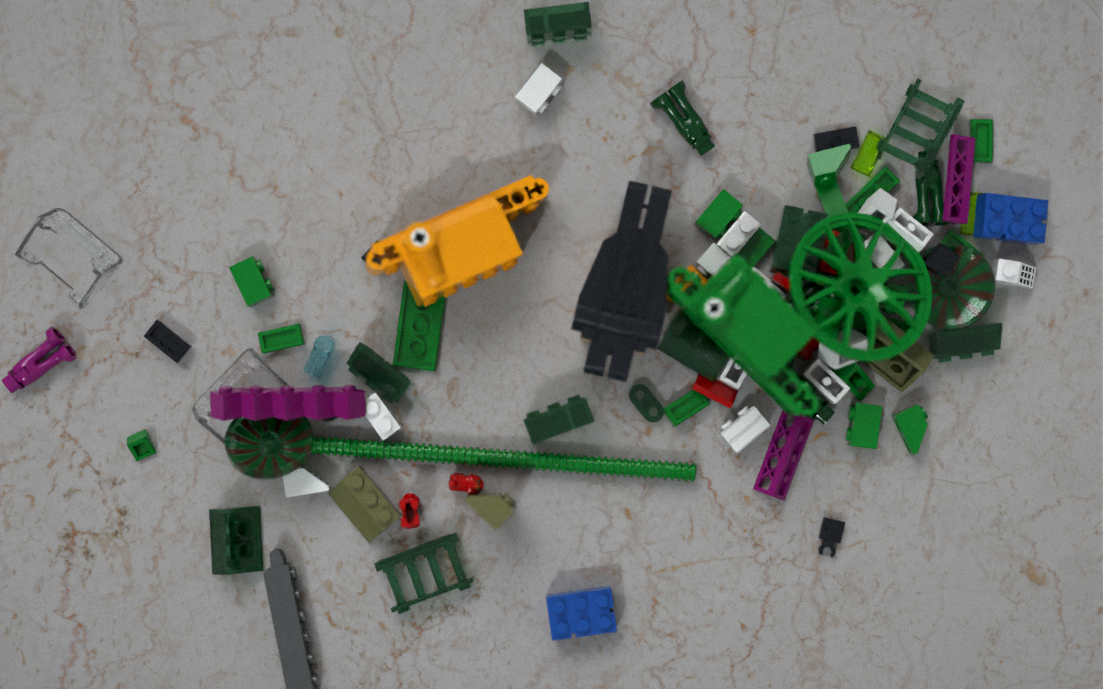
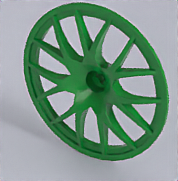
[789,213,932,362]

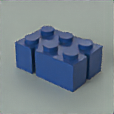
[973,193,1049,245]
[546,586,617,641]

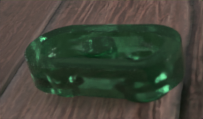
[629,384,664,423]

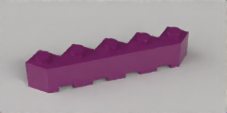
[210,385,366,421]

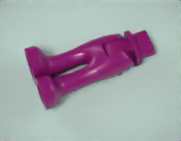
[2,326,77,393]

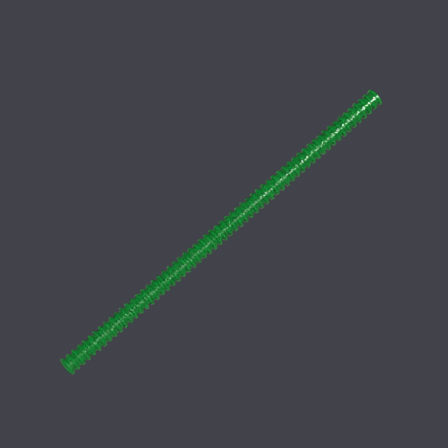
[292,435,696,482]

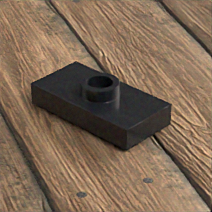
[813,126,860,152]
[144,320,192,363]

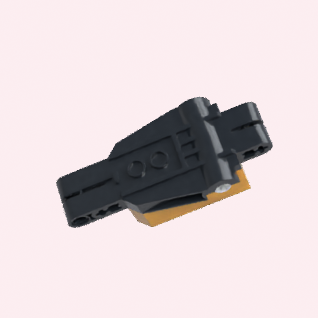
[571,180,672,383]

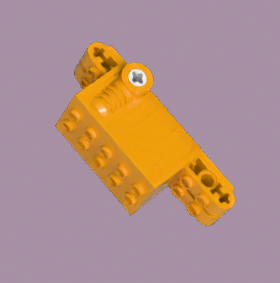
[365,175,549,307]

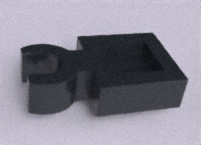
[818,517,845,557]

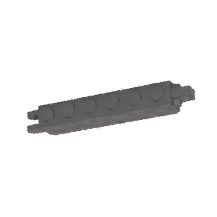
[263,548,319,689]

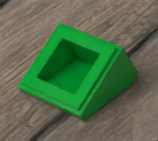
[127,429,156,461]

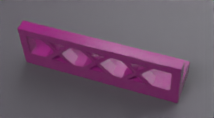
[942,134,975,225]
[753,409,814,501]

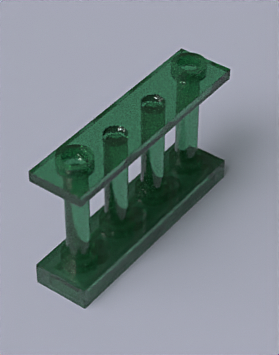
[875,79,965,181]
[374,531,475,614]

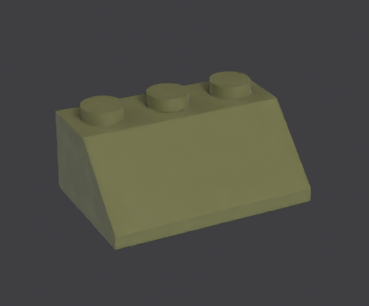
[862,316,934,393]
[328,466,402,543]
[464,493,516,530]

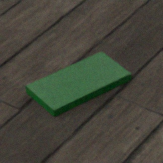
[392,280,446,372]

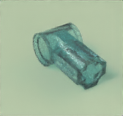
[303,335,336,378]

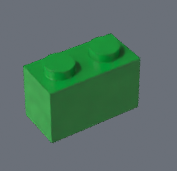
[694,189,743,240]
[229,256,275,307]
[845,403,882,449]

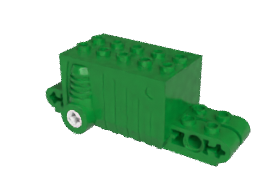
[666,253,819,416]

